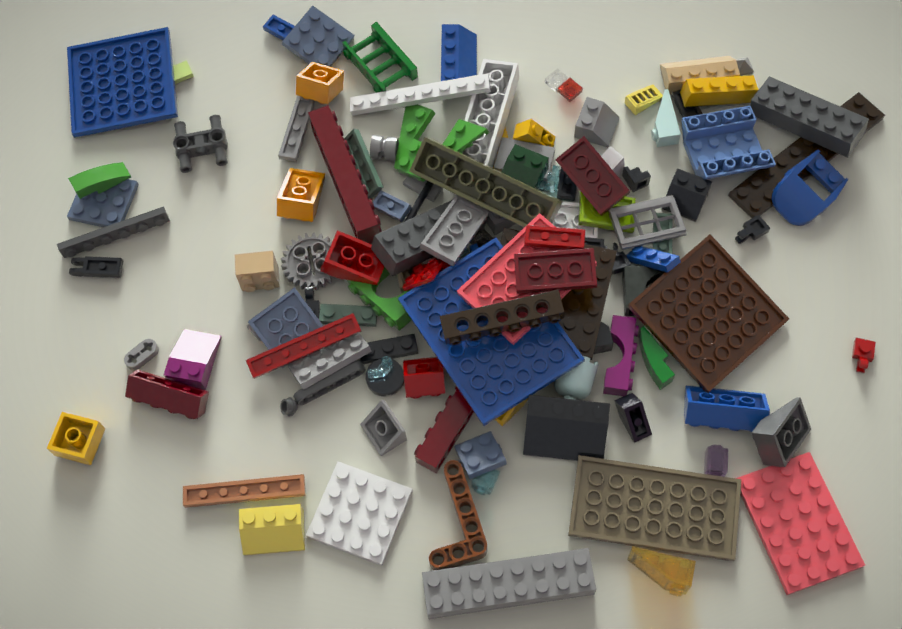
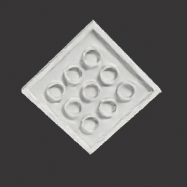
[306,462,413,566]

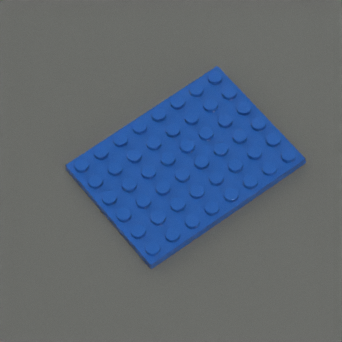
[398,238,585,426]

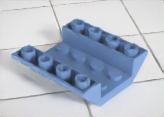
[681,105,776,179]

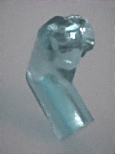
[367,356,393,379]

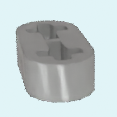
[124,339,159,370]

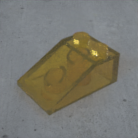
[627,546,696,596]

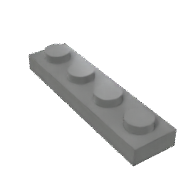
[278,96,315,162]

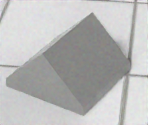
[360,400,407,456]

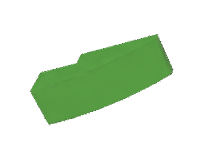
[68,162,131,199]

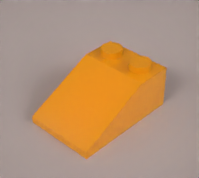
[277,168,325,222]

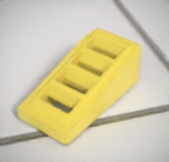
[624,84,663,115]

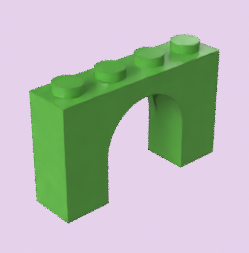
[347,266,414,331]

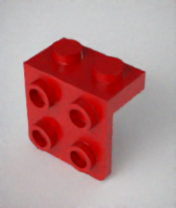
[402,258,451,291]

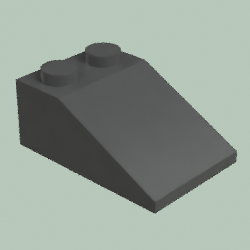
[752,397,811,467]

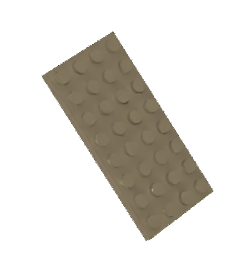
[568,455,741,561]

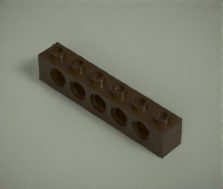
[440,290,564,346]

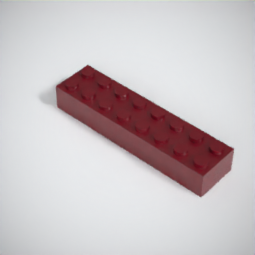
[308,105,382,244]

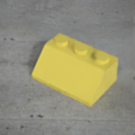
[239,504,305,555]

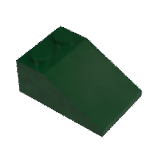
[501,144,549,189]

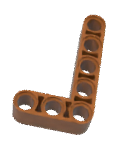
[429,460,487,570]

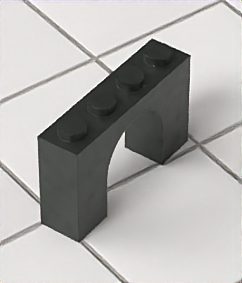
[622,264,665,316]

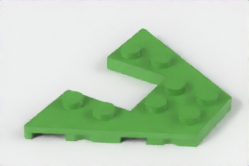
[394,104,489,182]

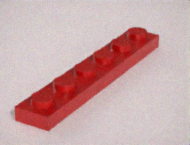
[246,313,362,379]

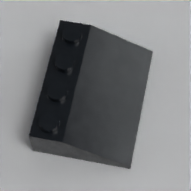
[523,395,610,461]

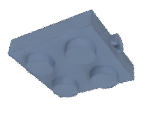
[454,431,507,480]

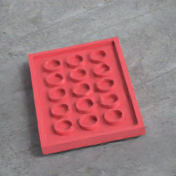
[457,213,597,345]
[736,452,865,595]

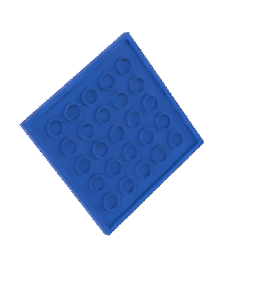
[67,27,178,138]

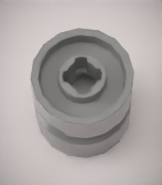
[370,135,399,161]

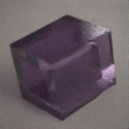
[704,445,728,477]

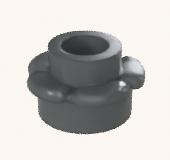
[280,397,298,416]

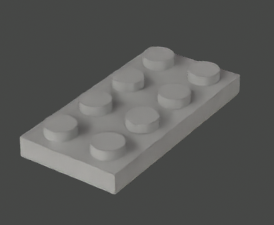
[420,195,489,266]
[287,333,372,390]

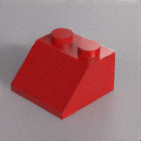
[403,357,445,399]

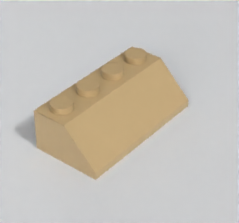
[660,56,740,95]

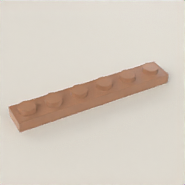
[183,474,306,508]

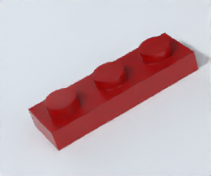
[524,225,586,250]

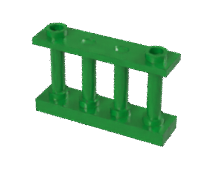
[342,22,418,93]

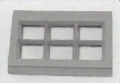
[608,195,687,250]

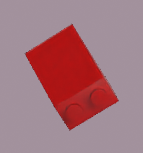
[320,230,384,285]

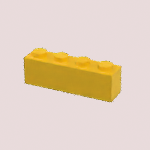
[680,75,759,107]

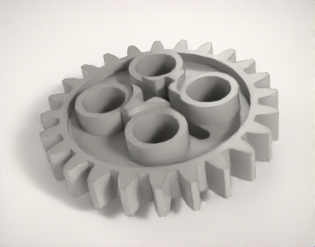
[281,232,336,290]

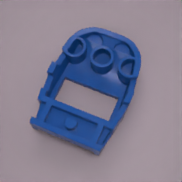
[772,150,849,226]

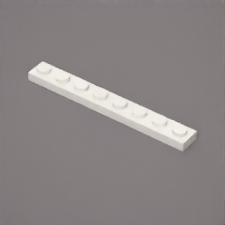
[350,73,491,116]

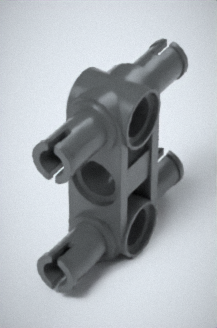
[173,115,228,173]

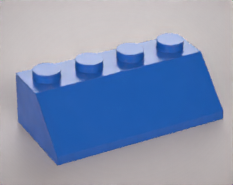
[441,24,477,81]
[684,385,770,432]

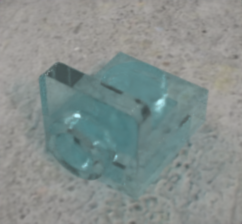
[539,165,560,193]
[471,470,500,495]

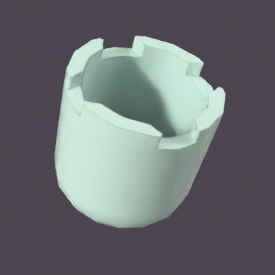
[554,356,599,400]

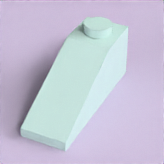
[651,89,681,147]

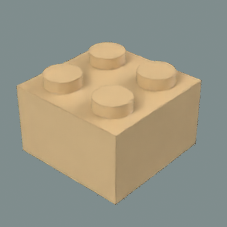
[235,250,280,292]

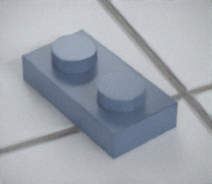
[373,190,412,222]

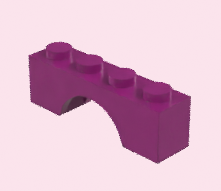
[603,315,639,396]

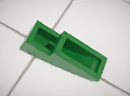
[639,326,675,390]

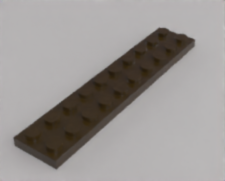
[728,92,885,218]

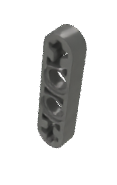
[293,360,366,405]

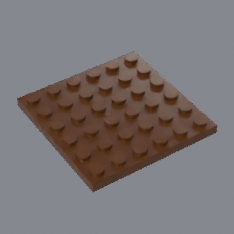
[627,234,789,393]

